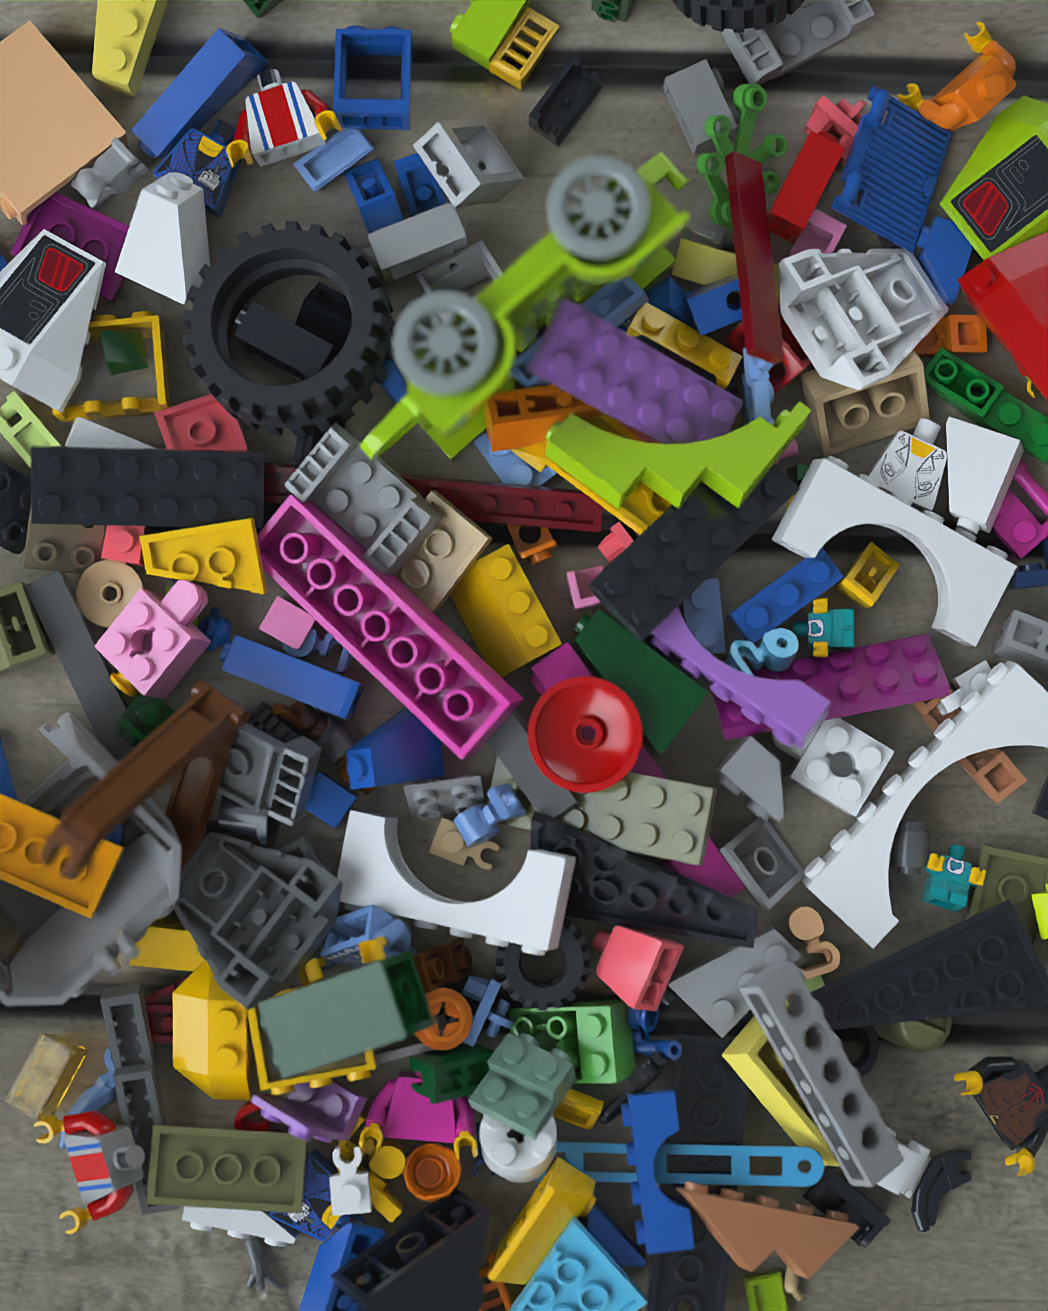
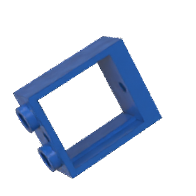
[333,25,413,130]

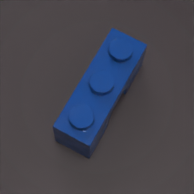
[726,548,844,643]

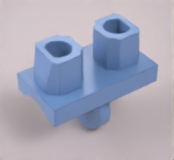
[448,975,515,1047]

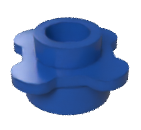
[198,607,232,652]

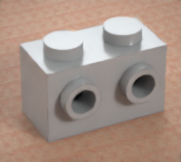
[663,59,740,155]

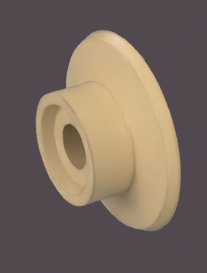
[76,560,143,627]

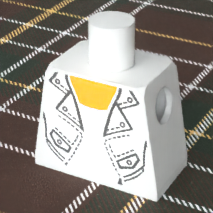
[867,418,947,513]

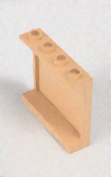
[0,20,128,226]

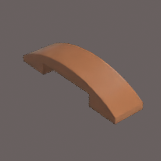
[911,687,1027,804]

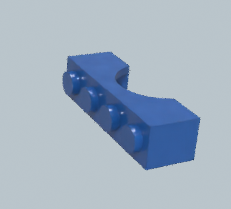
[621,1088,694,1254]

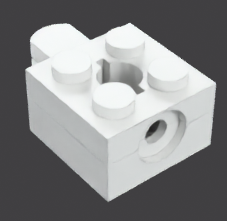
[771,718,895,817]

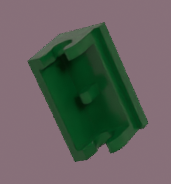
[409,1043,495,1104]

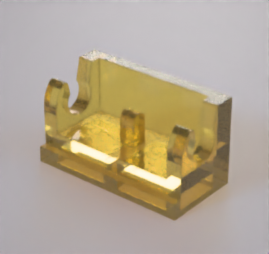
[5,1033,89,1120]

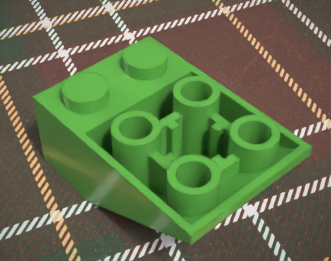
[508,1000,635,1084]

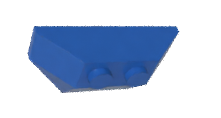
[299,1223,386,1311]

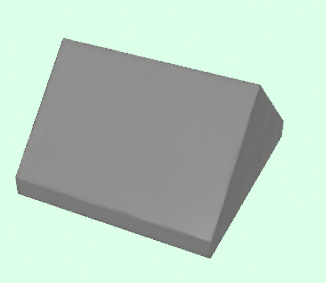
[716,817,805,912]

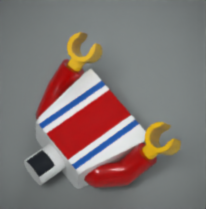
[226,69,343,167]

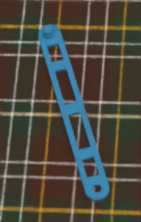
[517,1141,824,1187]

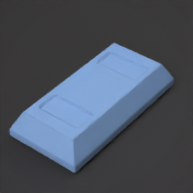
[293,129,375,193]

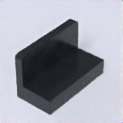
[295,282,352,355]

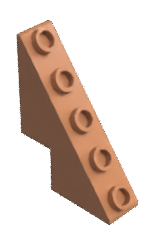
[675,1181,859,1280]

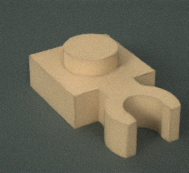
[428,817,500,870]

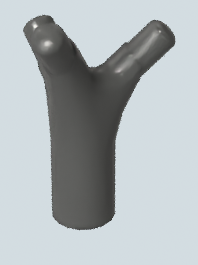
[244,1237,285,1292]

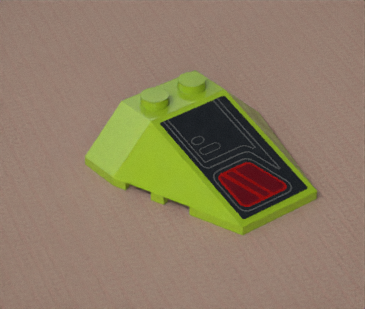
[940,96,1048,260]

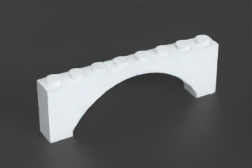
[801,661,1048,948]

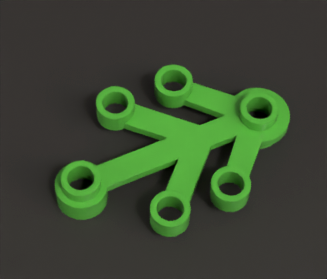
[697,83,788,230]

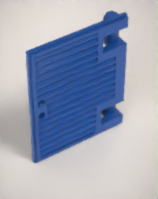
[831,86,953,253]

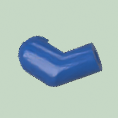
[632,1028,682,1060]

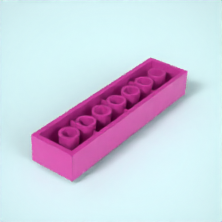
[257,494,524,760]

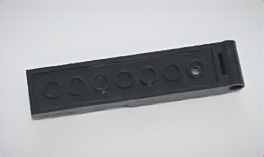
[644,1033,749,1311]

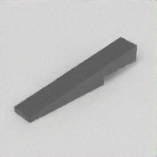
[24,570,141,762]
[439,616,579,820]
[100,982,180,1215]

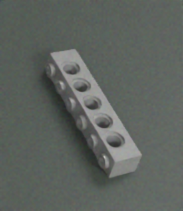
[739,961,905,1187]

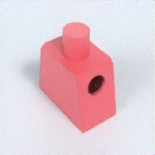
[592,925,684,1011]

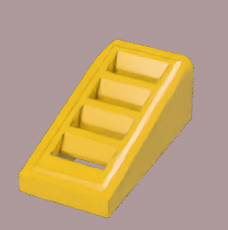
[489,7,560,90]

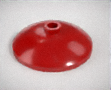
[527,676,643,793]

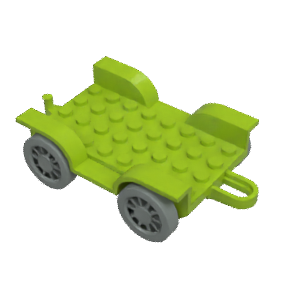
[360,151,691,463]

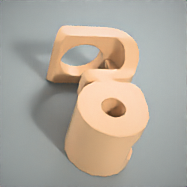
[786,905,840,978]

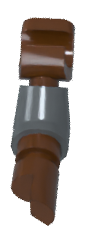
[272,701,378,795]

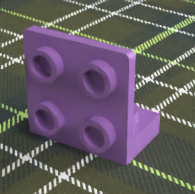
[251,1078,367,1143]

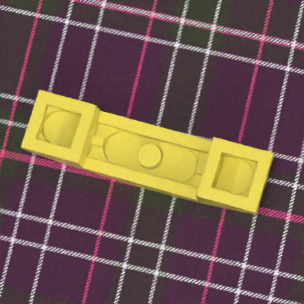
[672,237,780,304]

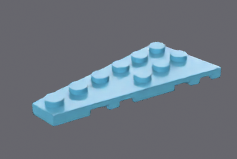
[509,1216,648,1311]

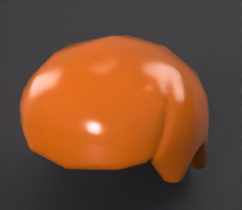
[403,1142,462,1202]

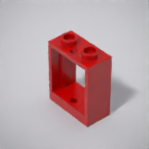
[767,130,845,245]

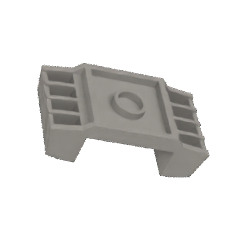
[720,0,876,85]
[284,422,443,575]

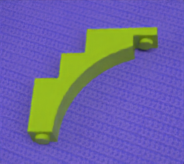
[545,401,812,510]

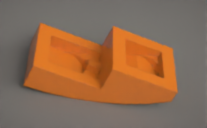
[914,315,987,357]

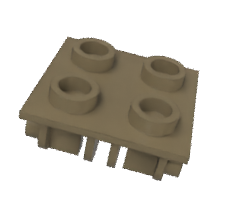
[22,509,105,574]

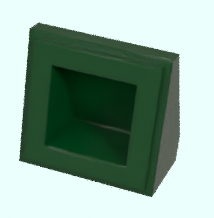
[100,330,148,376]

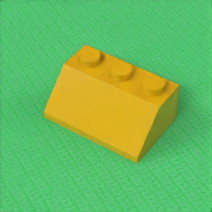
[450,544,562,678]
[487,1157,597,1285]

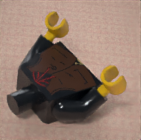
[954,1056,1048,1177]

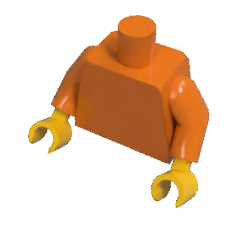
[897,22,1017,131]

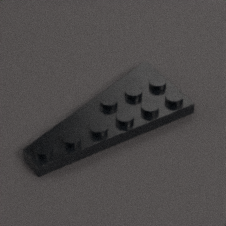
[531,811,758,948]
[810,899,1048,1030]

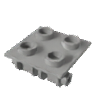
[404,773,485,820]

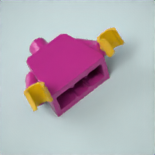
[359,1052,478,1160]

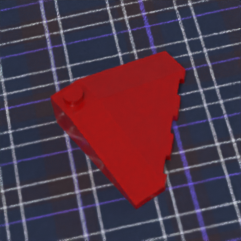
[957,231,1048,402]

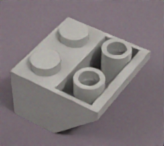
[714,736,784,822]

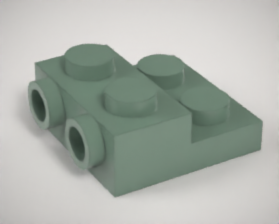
[469,1032,576,1140]

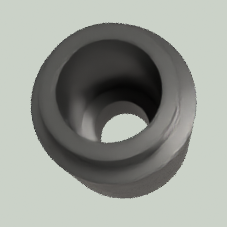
[891,820,929,875]

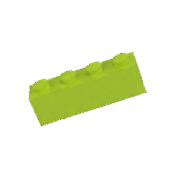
[449,0,534,70]

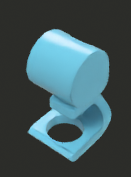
[725,628,798,676]

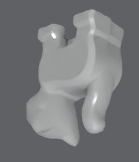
[71,137,149,208]

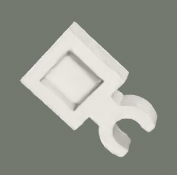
[329,1144,372,1216]

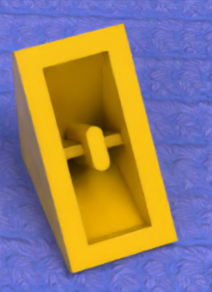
[834,542,900,610]

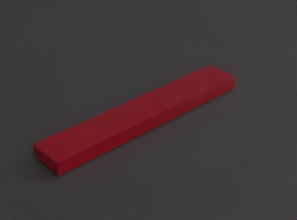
[725,151,784,365]

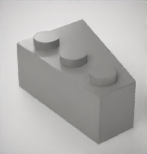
[668,925,802,1038]

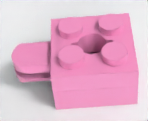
[94,580,212,699]

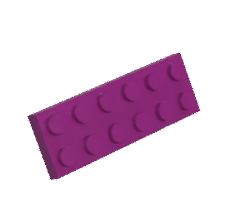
[709,633,949,740]

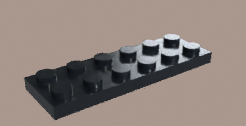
[31,445,265,529]
[586,463,799,642]

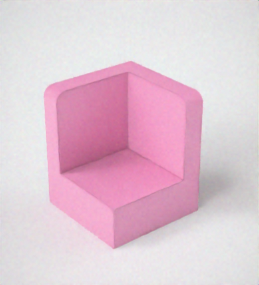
[790,208,847,256]
[566,565,603,611]
[259,596,319,650]

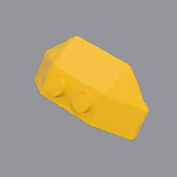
[173,960,252,1100]

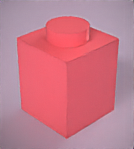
[101,525,152,567]

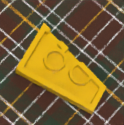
[140,517,267,594]

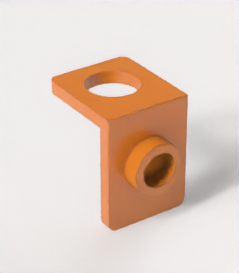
[507,524,557,565]

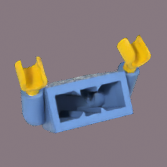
[299,905,417,986]

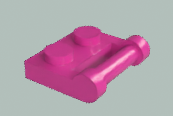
[991,459,1048,560]

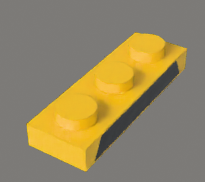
[626,302,743,390]

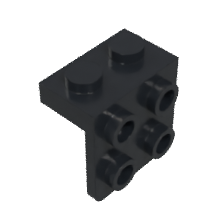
[0,462,31,554]

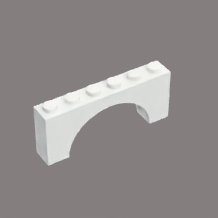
[772,456,1017,647]
[337,810,576,955]

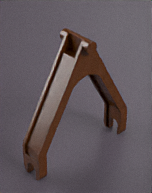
[40,680,250,879]

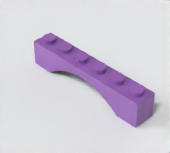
[618,607,831,750]

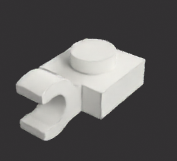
[937,660,992,716]

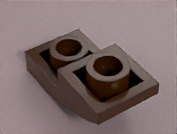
[412,937,472,993]

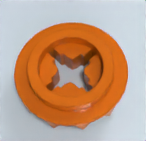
[415,988,472,1050]

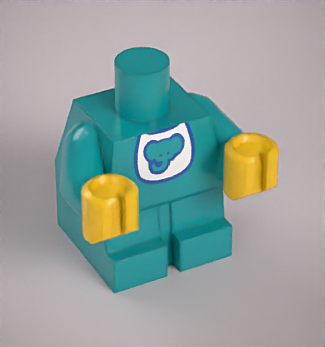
[793,598,855,657]
[920,844,987,913]

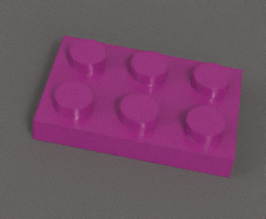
[10,192,129,303]

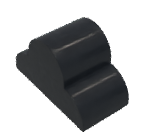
[330,1188,496,1311]

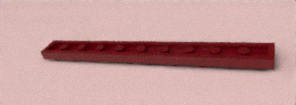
[264,462,603,532]

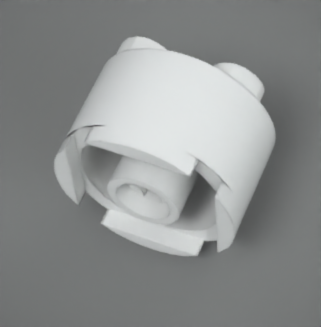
[480,1114,557,1183]

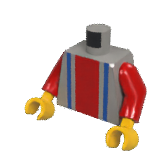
[34,1111,145,1234]

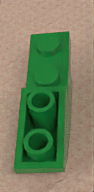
[924,347,1048,465]

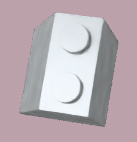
[115,172,210,304]

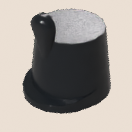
[206,795,281,849]

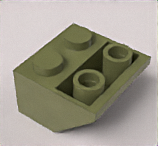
[0,581,55,675]

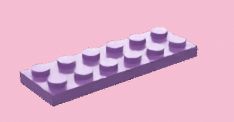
[527,298,743,444]

